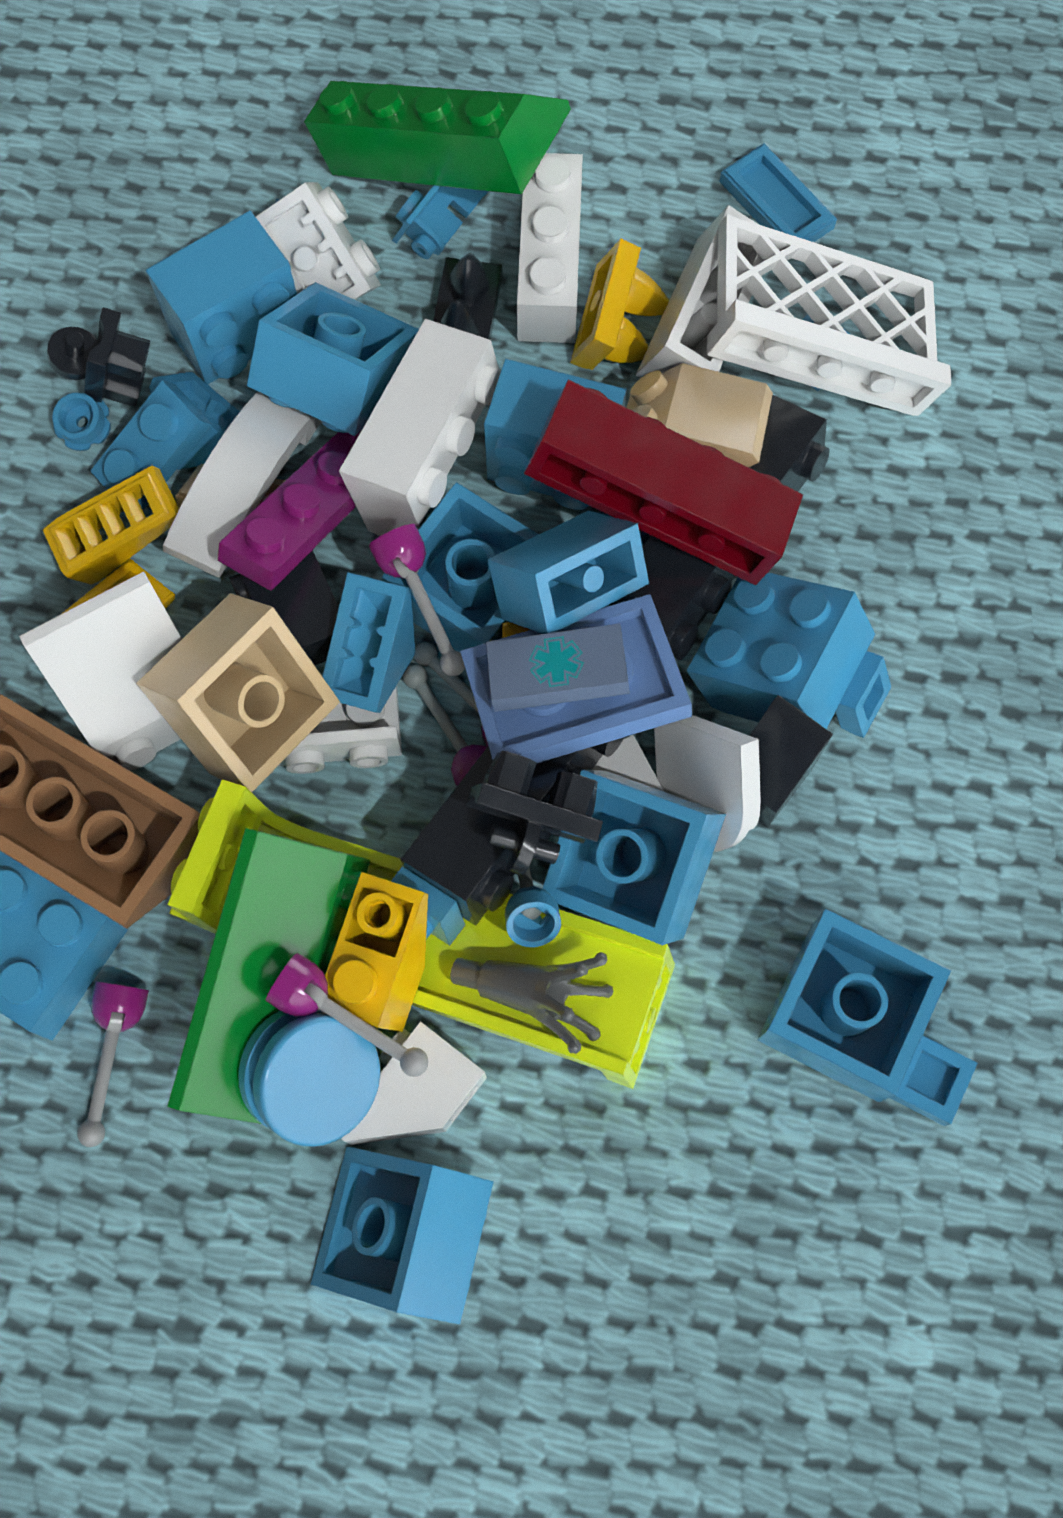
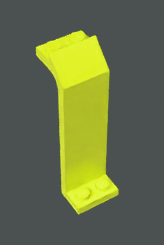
[167,779,675,1089]

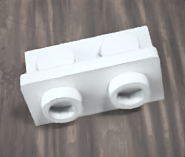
[256,182,381,300]
[278,686,402,774]

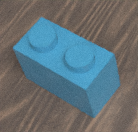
[487,511,649,634]

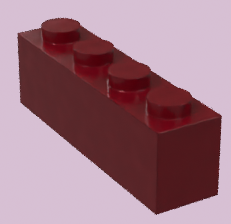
[524,379,804,585]

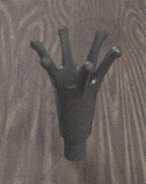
[450,952,613,1054]

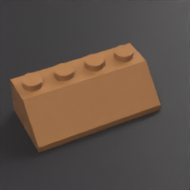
[0,694,200,929]

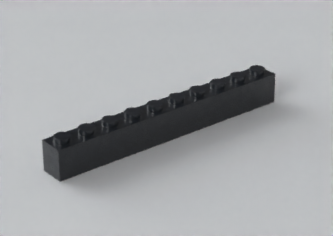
[400,395,830,926]

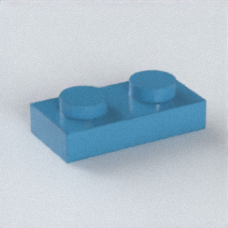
[90,380,213,510]

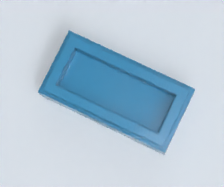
[719,143,837,242]

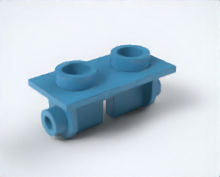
[392,185,489,259]

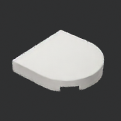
[654,715,761,852]

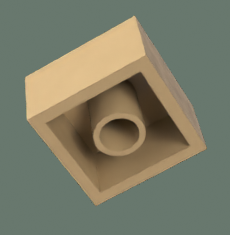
[136,593,340,792]

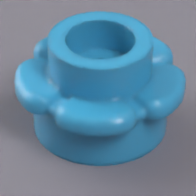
[52,393,111,451]

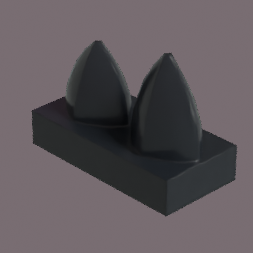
[433,253,503,340]

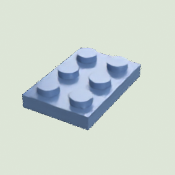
[460,594,692,763]

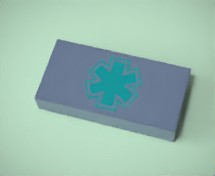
[486,623,630,712]

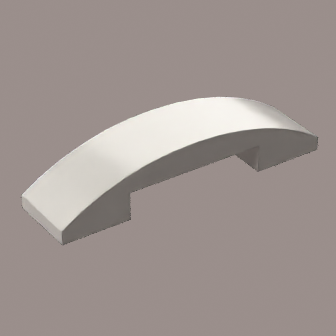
[163,392,321,578]

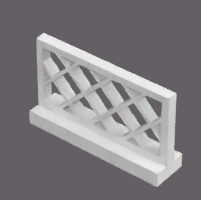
[707,214,951,416]

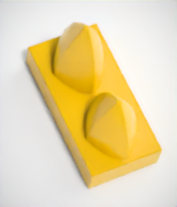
[570,238,669,370]

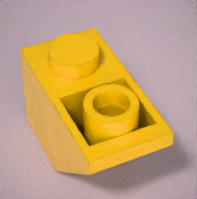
[325,872,428,1032]

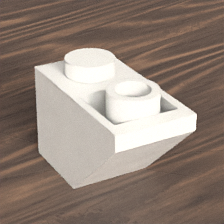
[341,1021,487,1145]

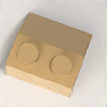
[627,363,773,467]

